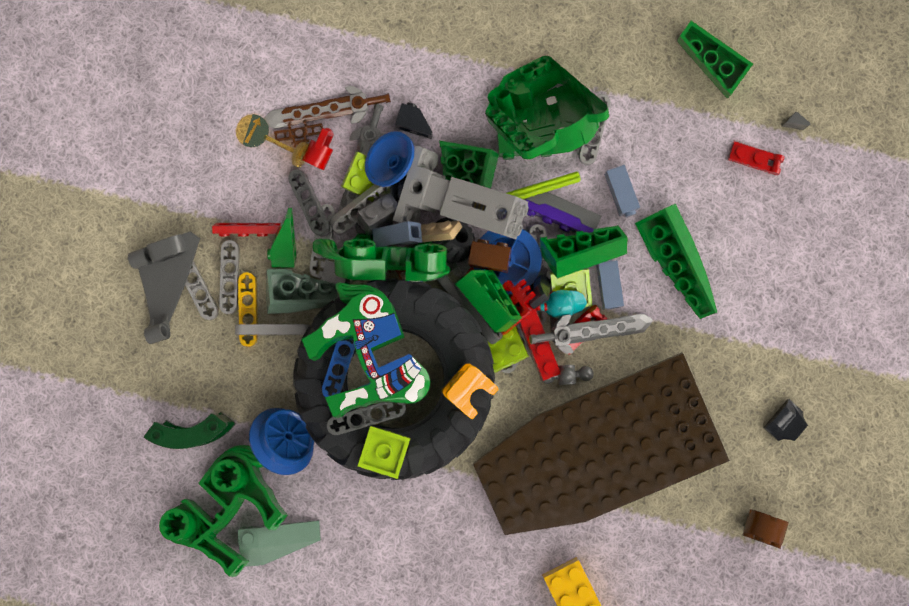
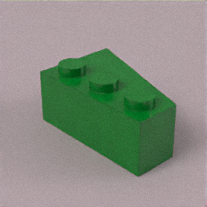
[456,270,522,332]

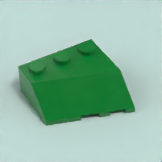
[439,140,499,189]

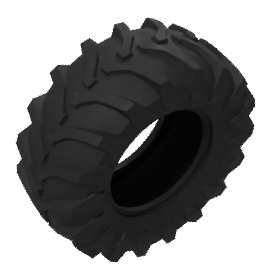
[293,278,495,480]

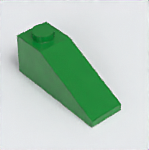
[267,208,297,268]

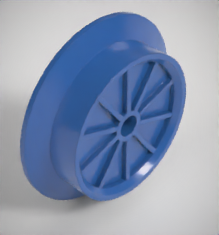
[474,229,542,294]
[249,408,314,475]

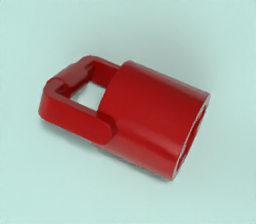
[302,128,334,170]

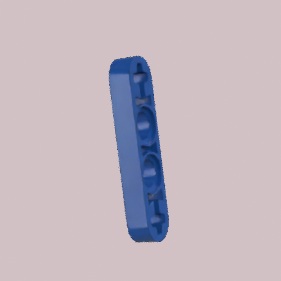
[322,338,355,397]

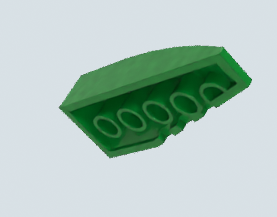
[635,204,717,319]

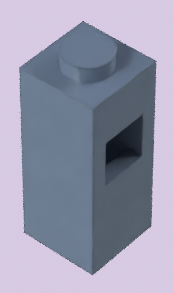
[604,165,640,218]
[373,221,422,247]
[596,259,624,310]

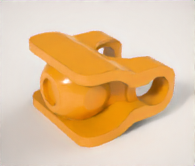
[442,363,499,419]

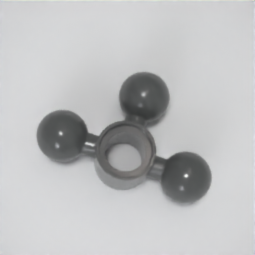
[540,365,594,385]

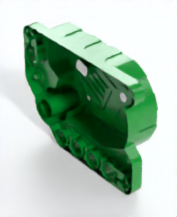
[485,56,610,160]

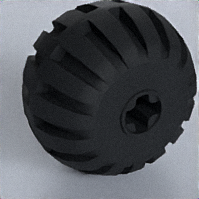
[432,217,475,264]

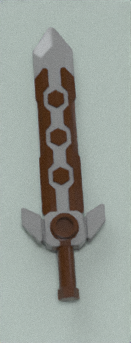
[263,86,391,129]

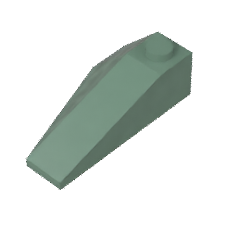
[266,269,338,314]
[238,520,321,567]

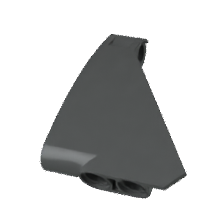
[128,231,200,344]

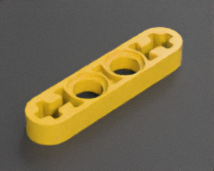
[238,272,258,347]

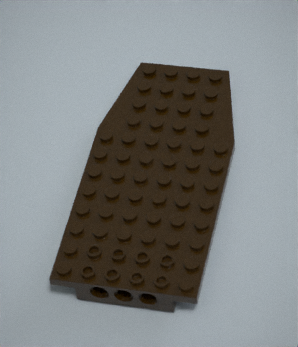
[473,352,730,535]

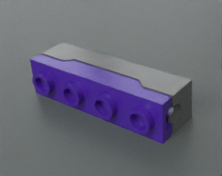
[525,192,602,233]

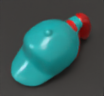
[535,290,587,319]

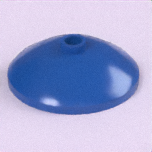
[365,131,414,187]

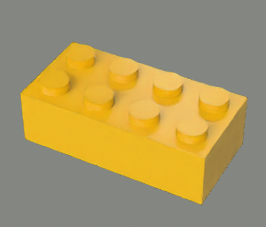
[542,557,601,606]

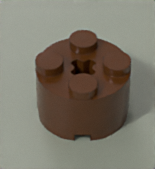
[742,509,789,549]

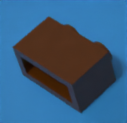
[468,239,512,273]

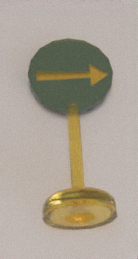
[236,114,309,168]

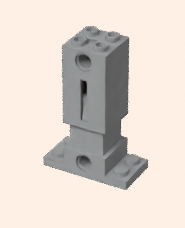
[393,145,528,239]

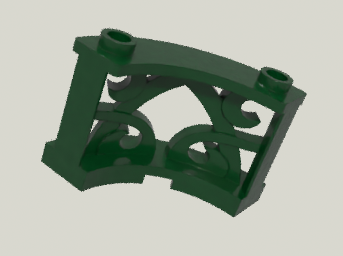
[144,412,237,449]

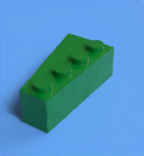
[677,21,753,98]
[540,225,628,279]

